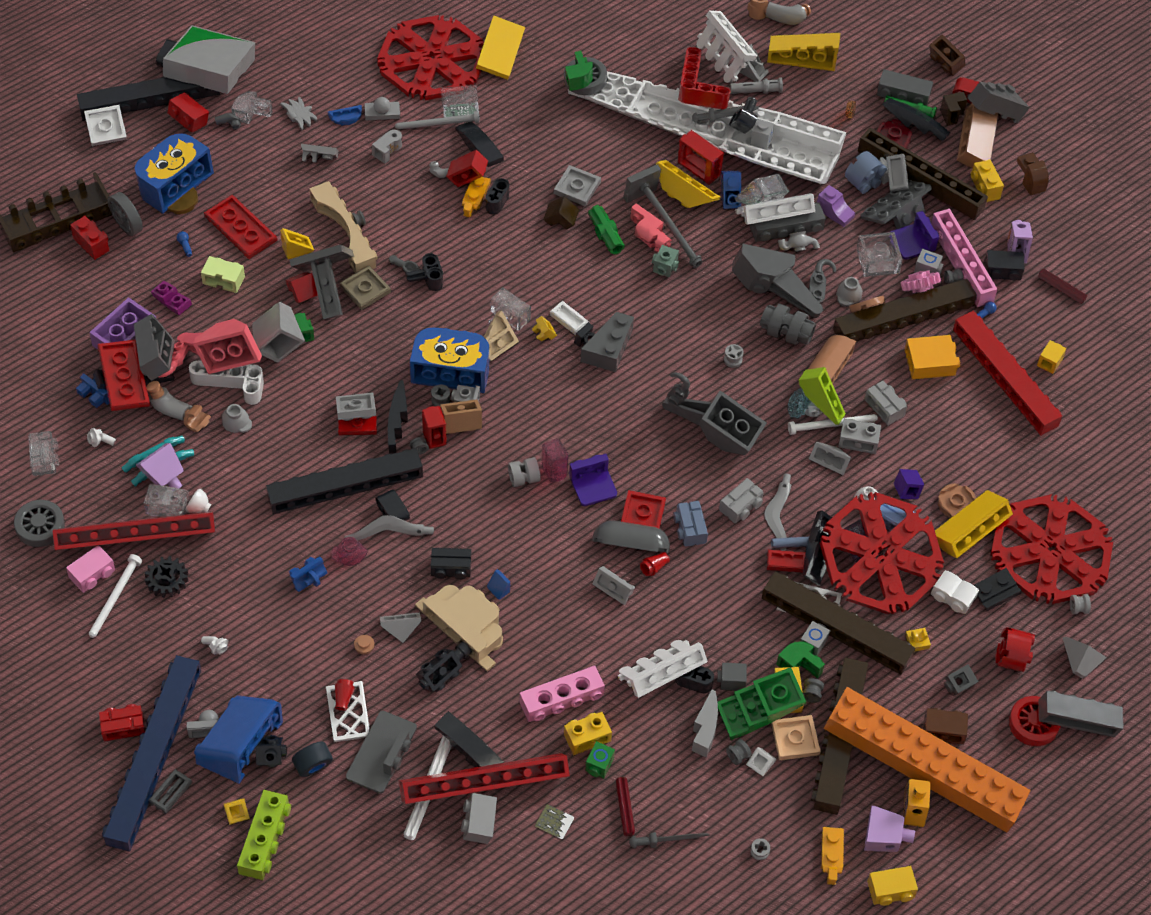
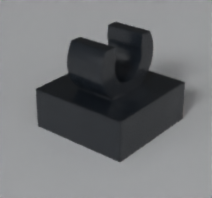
[574,322,595,347]

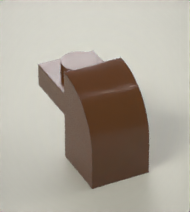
[1016,152,1049,196]

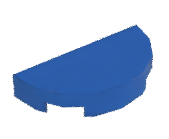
[328,105,362,125]

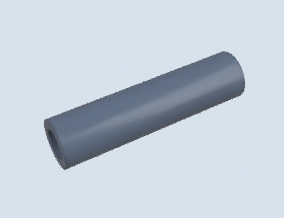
[771,536,809,548]

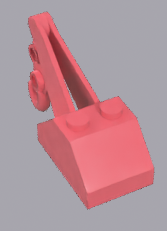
[159,319,262,378]

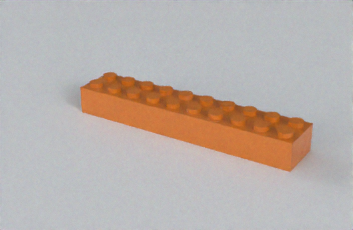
[823,687,1031,833]

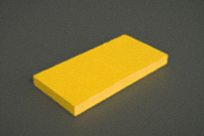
[476,15,525,80]

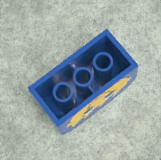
[135,134,214,213]
[410,327,489,393]

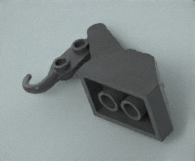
[732,244,836,318]
[662,372,767,455]

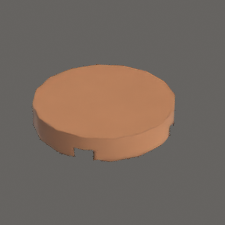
[849,296,885,313]
[938,483,976,518]

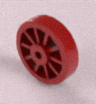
[1008,696,1061,746]

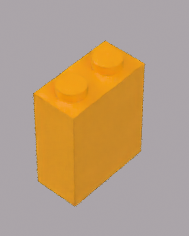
[904,335,960,379]

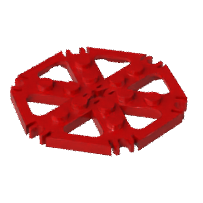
[377,15,484,101]
[820,492,944,615]
[990,494,1113,604]

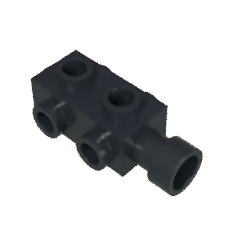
[416,641,472,692]

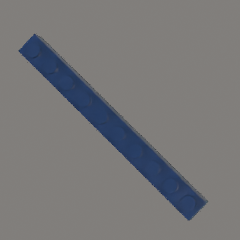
[102,655,201,852]

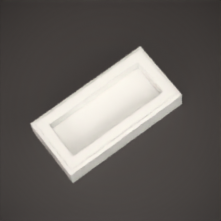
[550,301,589,335]

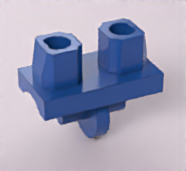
[76,374,109,408]
[289,556,327,592]

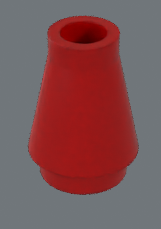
[640,552,670,576]
[335,679,355,711]

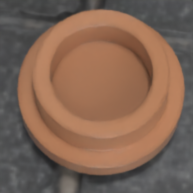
[354,635,374,655]

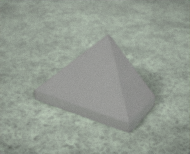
[809,442,851,475]
[380,613,421,643]

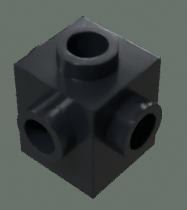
[255,735,287,767]

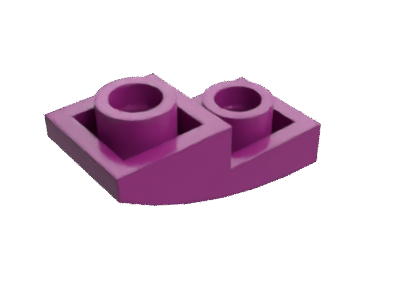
[151,281,192,315]

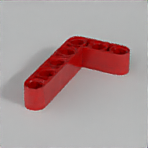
[678,47,731,109]

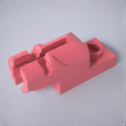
[630,204,672,253]

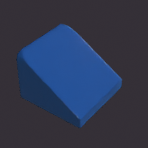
[487,569,510,599]

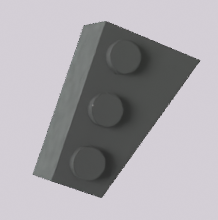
[968,82,1030,123]
[580,312,634,372]
[134,314,175,381]

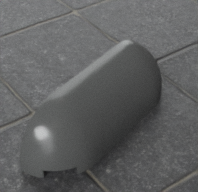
[592,520,670,553]

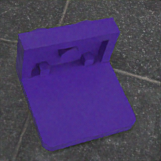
[889,211,939,260]
[569,454,617,506]

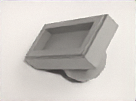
[365,97,400,120]
[886,154,909,192]
[187,710,219,738]

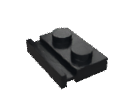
[974,568,1021,611]

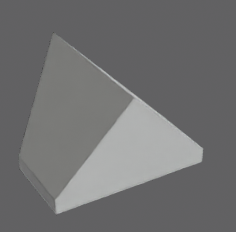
[740,44,769,82]
[1063,636,1107,679]

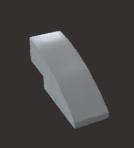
[692,690,718,758]

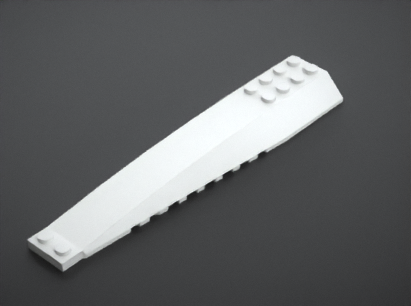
[568,71,846,184]

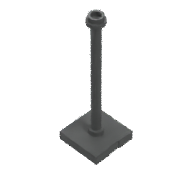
[623,164,703,268]

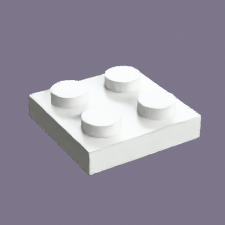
[84,105,127,146]

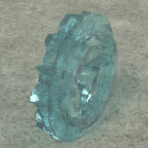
[787,389,811,418]

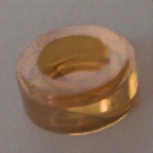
[845,101,856,119]

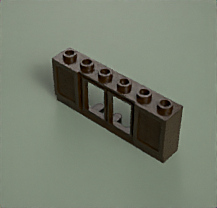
[0,172,112,253]

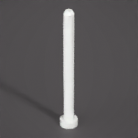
[788,414,878,435]
[89,554,142,638]

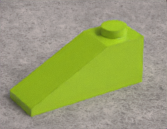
[798,367,846,425]

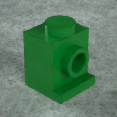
[294,313,315,343]

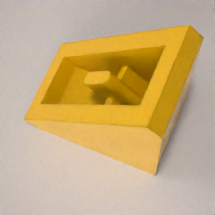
[280,228,314,260]

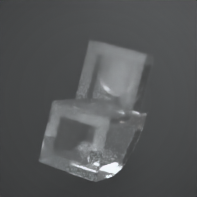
[231,91,272,124]

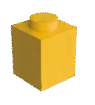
[1037,340,1067,374]

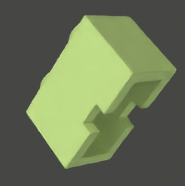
[201,256,245,293]

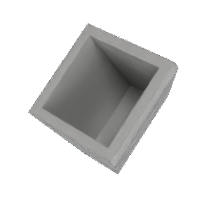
[252,302,305,363]

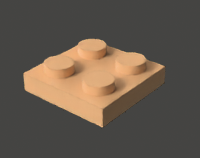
[771,715,821,760]

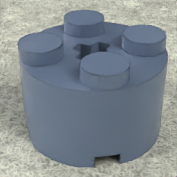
[845,151,887,194]

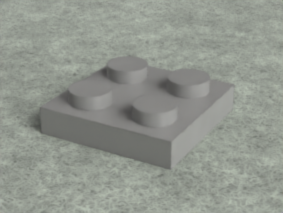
[554,165,601,206]
[336,393,376,421]

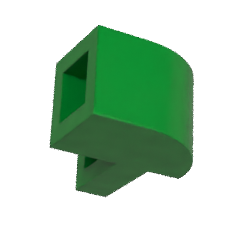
[565,51,593,91]
[776,642,825,679]

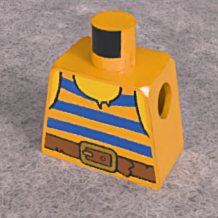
[903,779,930,827]

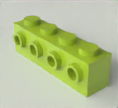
[237,790,291,880]

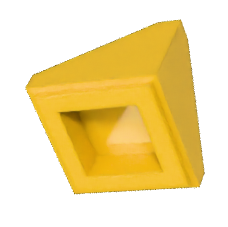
[223,798,250,825]

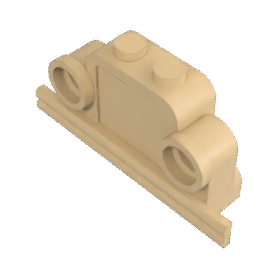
[415,585,503,671]

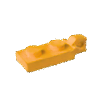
[462,177,491,218]
[821,827,844,885]

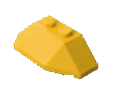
[656,160,720,208]

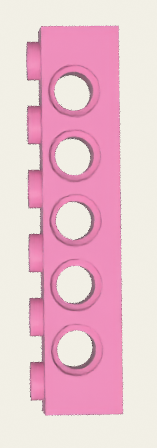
[931,209,997,307]

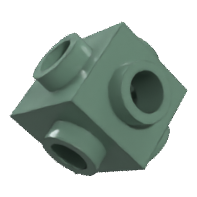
[651,245,679,277]

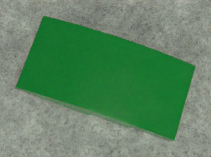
[717,667,806,740]

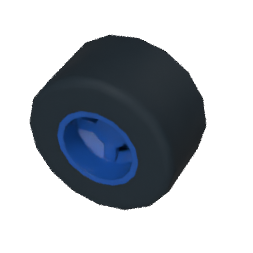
[292,741,333,777]

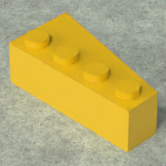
[767,33,840,71]

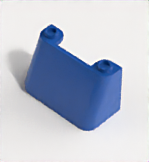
[194,695,283,784]

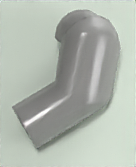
[429,161,449,178]

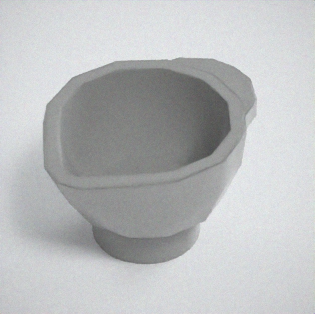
[836,277,863,307]
[221,404,252,433]

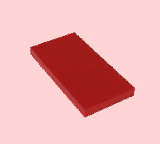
[204,195,278,259]
[98,340,150,411]

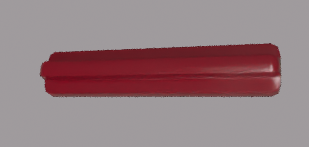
[1038,268,1087,304]
[616,777,635,836]

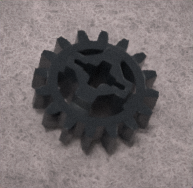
[145,556,189,598]

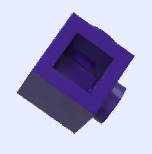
[893,469,924,499]

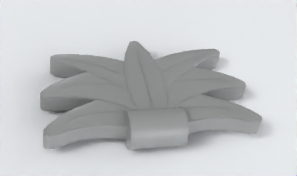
[281,97,317,130]

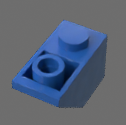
[721,171,741,209]

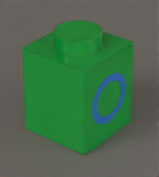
[585,741,615,779]

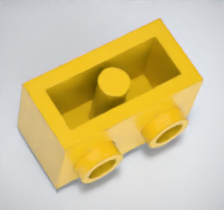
[971,159,1004,202]
[564,712,612,755]
[867,866,918,906]

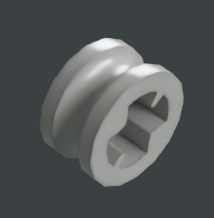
[751,838,770,860]

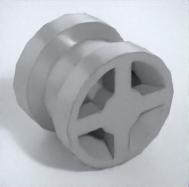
[724,344,744,368]
[1070,594,1091,615]

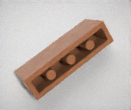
[957,103,998,167]
[798,335,856,385]

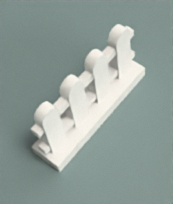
[696,10,757,83]
[735,194,815,225]
[618,640,708,698]

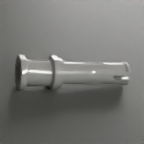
[730,77,783,94]

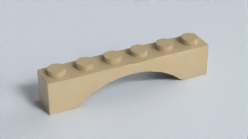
[309,181,378,274]

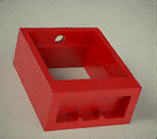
[678,130,724,185]

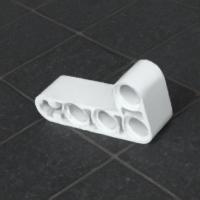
[189,361,264,405]

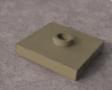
[340,266,391,310]

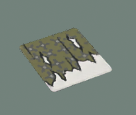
[535,804,574,839]

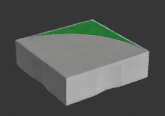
[163,25,255,94]

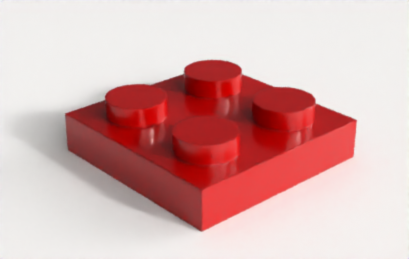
[621,490,666,529]

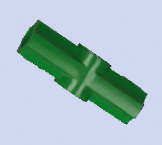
[588,205,625,255]

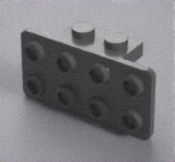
[860,180,932,229]
[346,711,417,794]

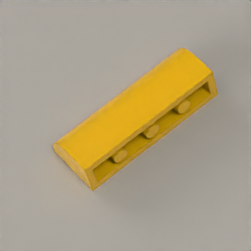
[935,490,1013,558]

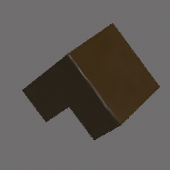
[940,92,967,126]
[543,196,579,229]

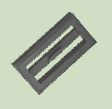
[148,769,192,814]

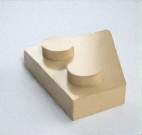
[484,311,519,361]

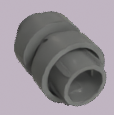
[760,304,816,346]

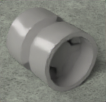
[508,457,540,487]

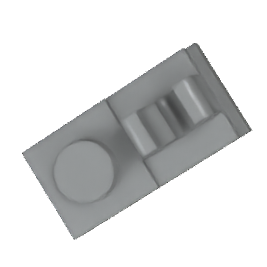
[301,144,339,163]
[592,566,635,605]

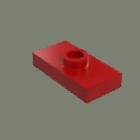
[338,415,377,435]
[767,550,806,573]

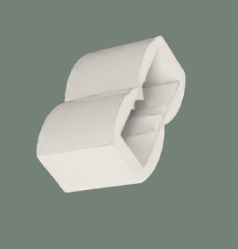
[931,570,979,614]

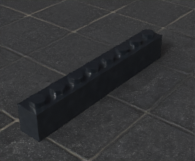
[77,77,221,121]
[266,448,423,515]

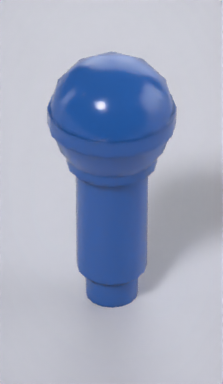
[176,231,192,257]
[977,301,997,319]

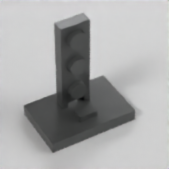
[289,245,354,320]

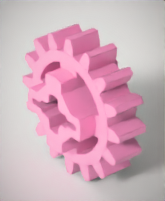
[901,270,941,293]

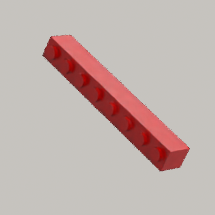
[953,311,1062,436]
[53,511,215,550]
[399,753,570,804]

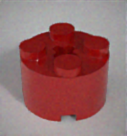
[995,627,1035,672]

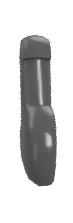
[389,255,420,273]

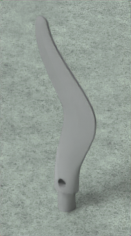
[765,474,791,551]
[344,515,434,541]

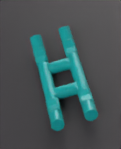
[121,436,194,487]

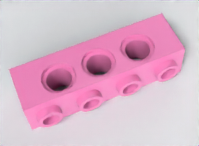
[519,666,605,722]

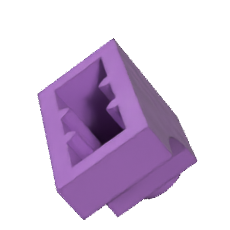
[817,185,855,227]

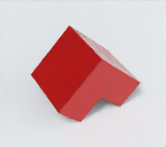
[285,272,318,303]

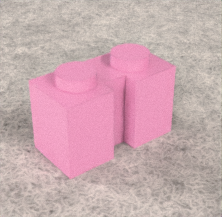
[66,545,115,593]

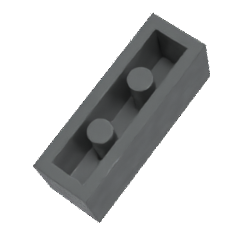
[877,69,933,106]

